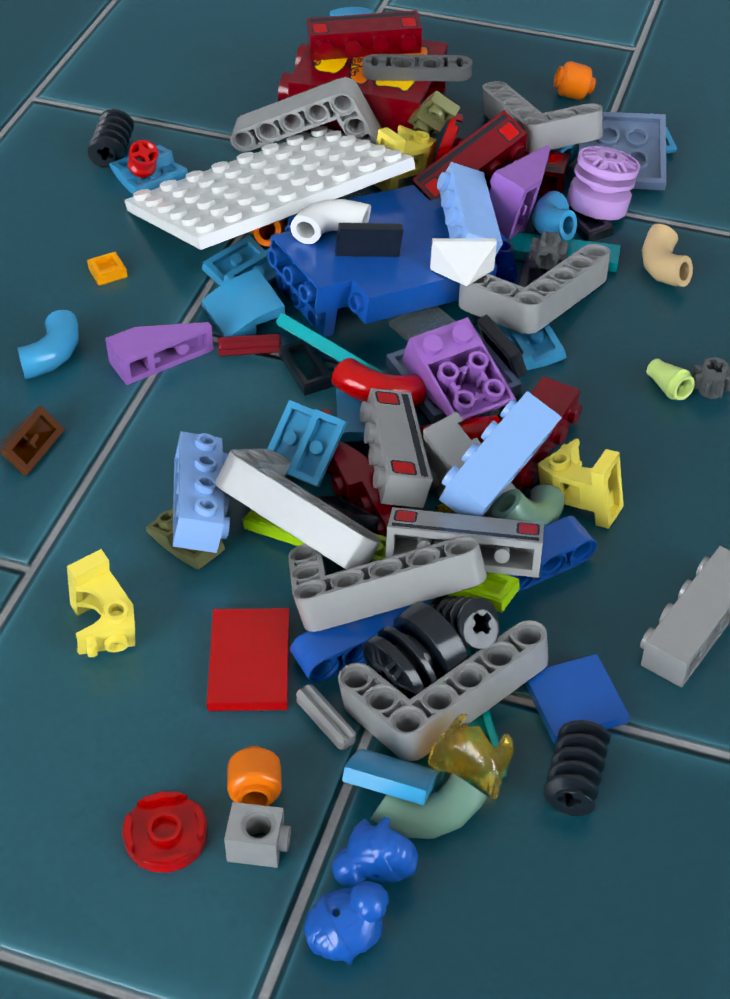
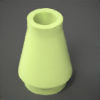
[646,359,695,400]

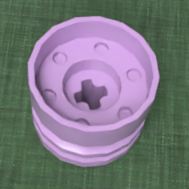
[567,146,640,220]

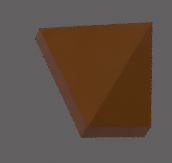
[0,405,65,476]

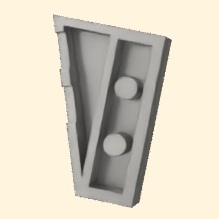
[423,412,516,518]

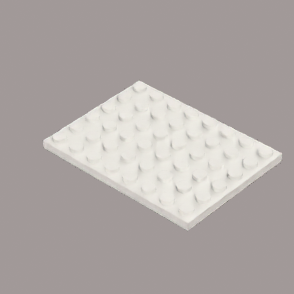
[125,126,415,250]

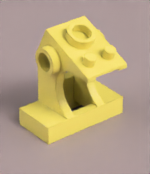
[374,125,437,191]
[538,439,624,529]
[67,549,135,657]

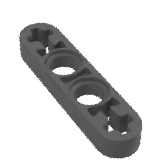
[362,54,473,81]

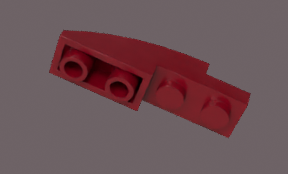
[325,441,402,537]

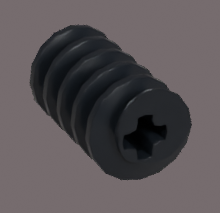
[88,109,134,168]
[429,595,499,649]
[543,720,611,816]

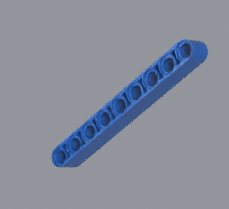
[290,516,597,683]

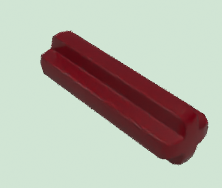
[218,334,281,356]

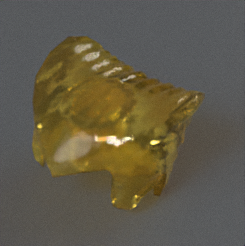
[428,714,514,800]

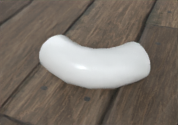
[290,199,371,244]

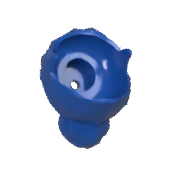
[331,817,418,888]
[303,881,389,965]

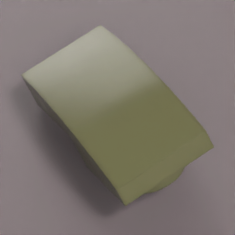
[407,90,460,137]
[145,508,225,570]

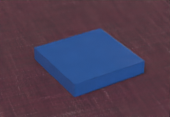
[524,654,630,744]

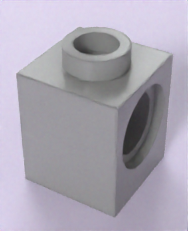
[224,802,291,868]

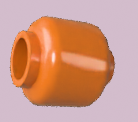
[553,61,596,101]
[227,746,282,806]

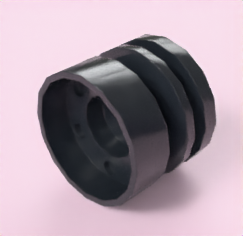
[362,602,468,699]

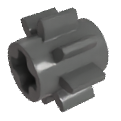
[529,231,568,270]
[692,357,730,399]

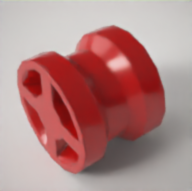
[127,140,159,178]

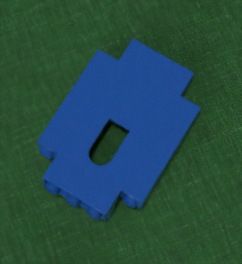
[267,185,510,337]

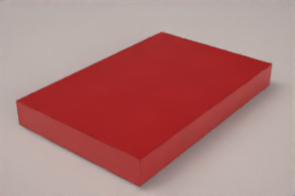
[207,608,290,711]

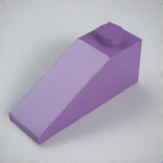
[105,322,214,385]

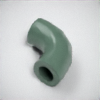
[492,485,565,526]
[370,773,488,839]

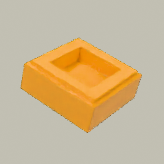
[87,251,128,286]

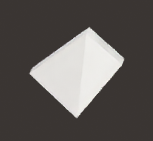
[430,238,497,286]

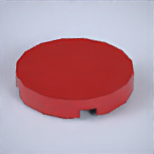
[433,113,463,163]
[122,791,208,872]

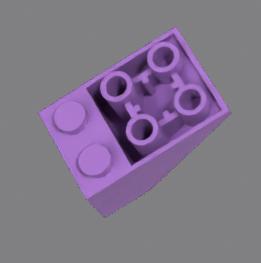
[489,145,551,240]
[402,317,516,421]

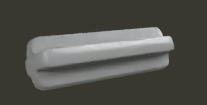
[296,684,356,750]

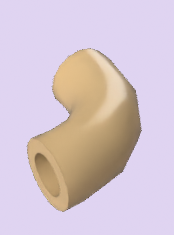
[641,223,693,287]

